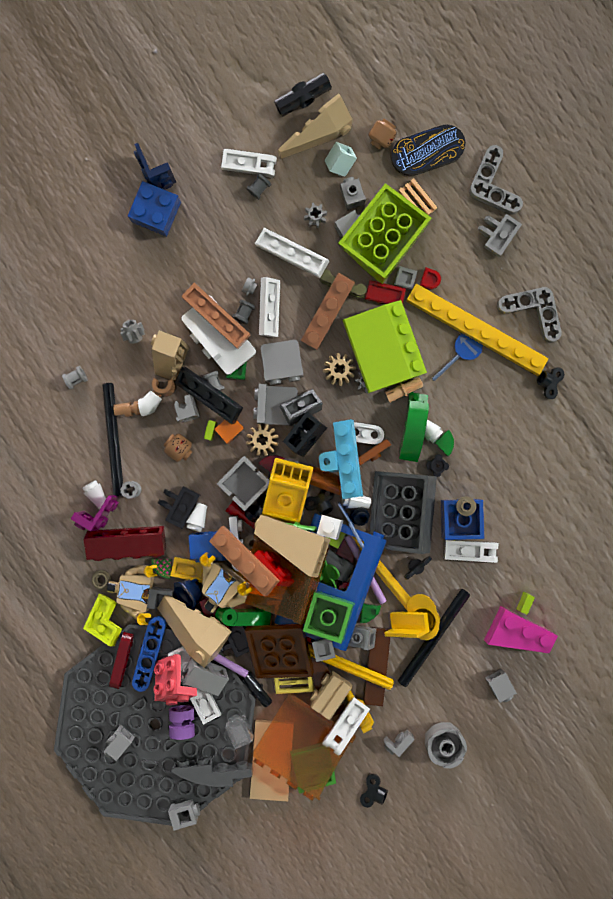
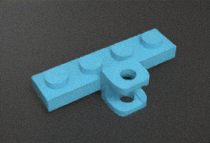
[319,419,363,499]

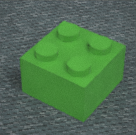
[303,591,355,644]

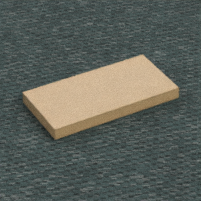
[250,720,294,802]

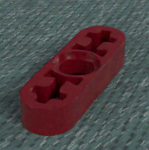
[109,632,134,689]

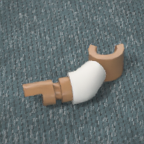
[114,378,176,417]

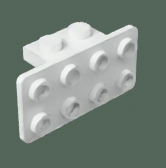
[182,295,256,375]

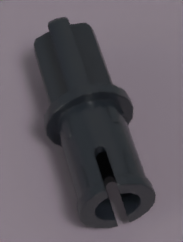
[241,671,272,707]

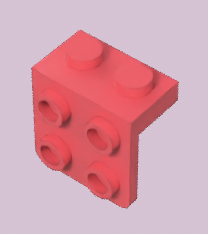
[154,654,197,705]

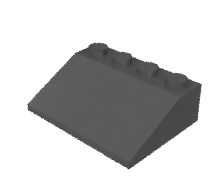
[369,471,437,554]

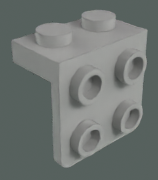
[261,340,304,385]
[253,384,298,426]

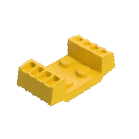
[262,458,313,523]

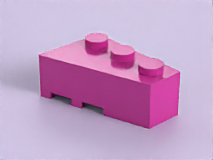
[484,606,558,653]

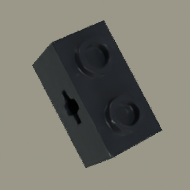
[282,412,327,457]

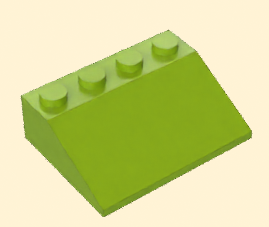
[338,183,431,284]
[343,300,427,393]

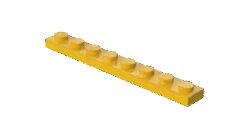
[406,284,549,376]

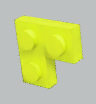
[83,594,122,646]

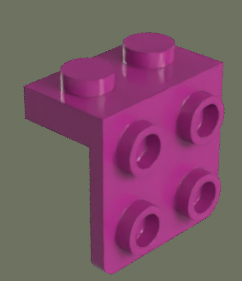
[71,495,119,531]

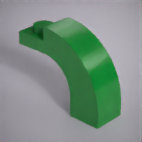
[399,392,429,462]

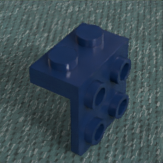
[133,143,176,189]

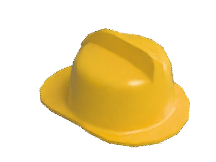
[407,594,440,640]

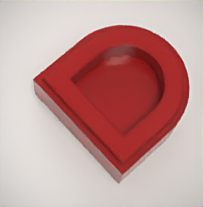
[419,267,441,290]

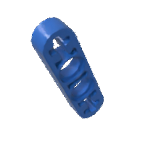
[132,616,167,692]

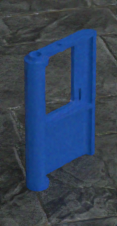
[274,513,387,651]

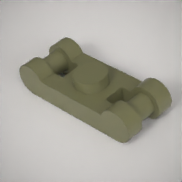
[319,269,367,299]

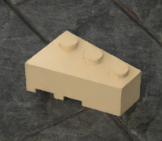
[151,330,189,382]

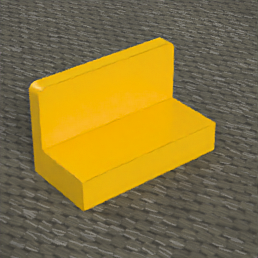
[385,612,430,638]

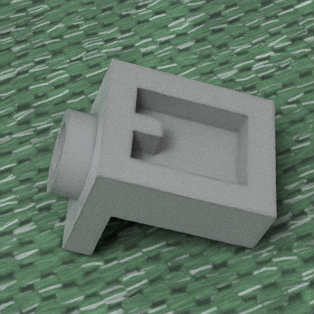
[384,729,415,757]

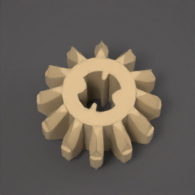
[323,353,356,386]
[246,424,279,456]

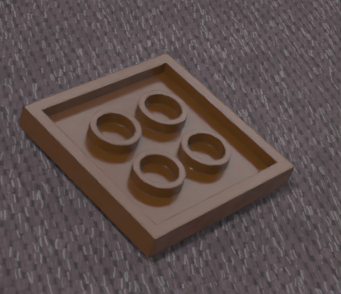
[245,624,314,679]

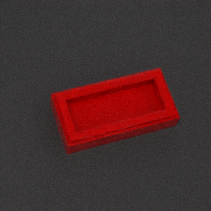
[365,280,406,304]

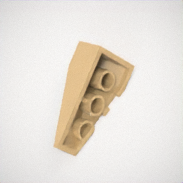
[278,93,352,159]
[157,595,232,668]

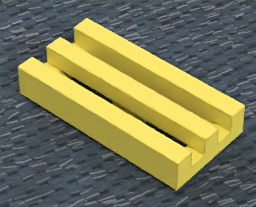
[274,677,314,694]

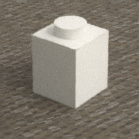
[317,515,343,540]

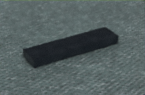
[175,367,243,424]

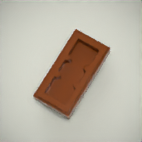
[358,439,391,466]
[310,465,341,495]

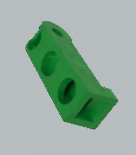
[215,603,272,626]

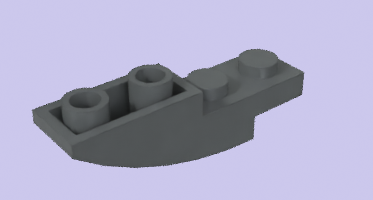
[172,757,253,787]

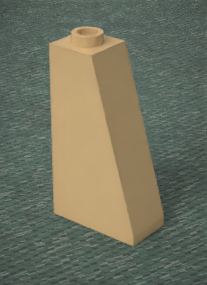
[254,515,331,577]

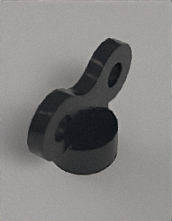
[537,367,565,399]
[304,489,335,516]
[245,493,266,522]
[404,556,432,580]
[360,774,388,808]

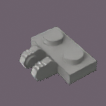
[478,214,522,257]

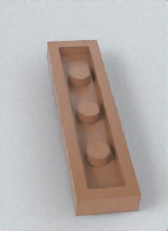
[301,273,355,350]
[181,283,251,349]
[209,526,280,596]

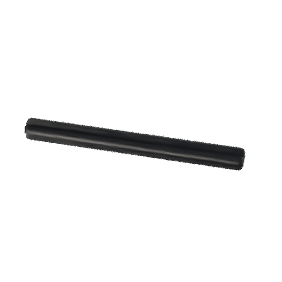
[102,383,123,496]
[398,589,470,687]

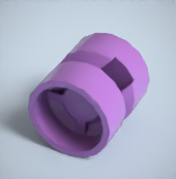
[169,705,195,740]

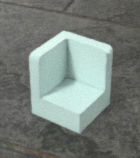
[325,142,357,177]

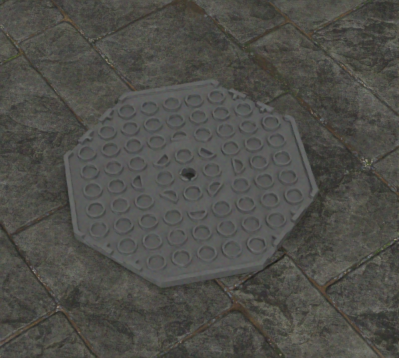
[54,623,256,826]

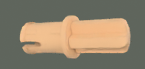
[385,377,423,403]

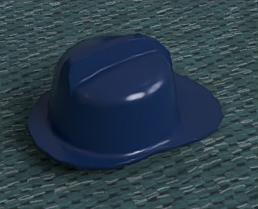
[173,579,202,611]

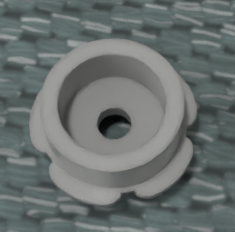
[242,277,257,296]

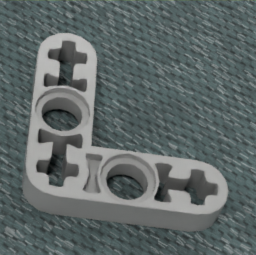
[469,145,523,215]
[497,287,562,343]

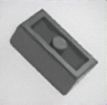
[280,389,323,426]

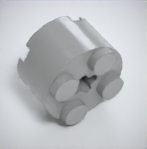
[425,722,467,768]

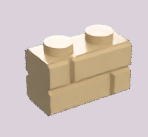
[310,671,352,720]

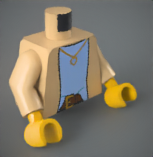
[200,552,253,613]
[107,565,157,625]

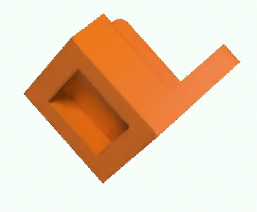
[214,420,244,444]

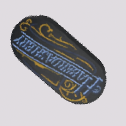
[391,124,466,176]

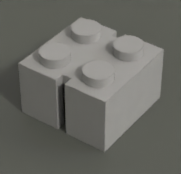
[217,456,270,511]

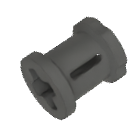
[247,173,271,200]
[232,299,255,324]

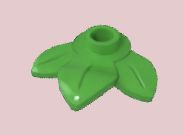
[312,558,340,588]

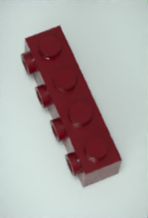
[83,526,166,561]

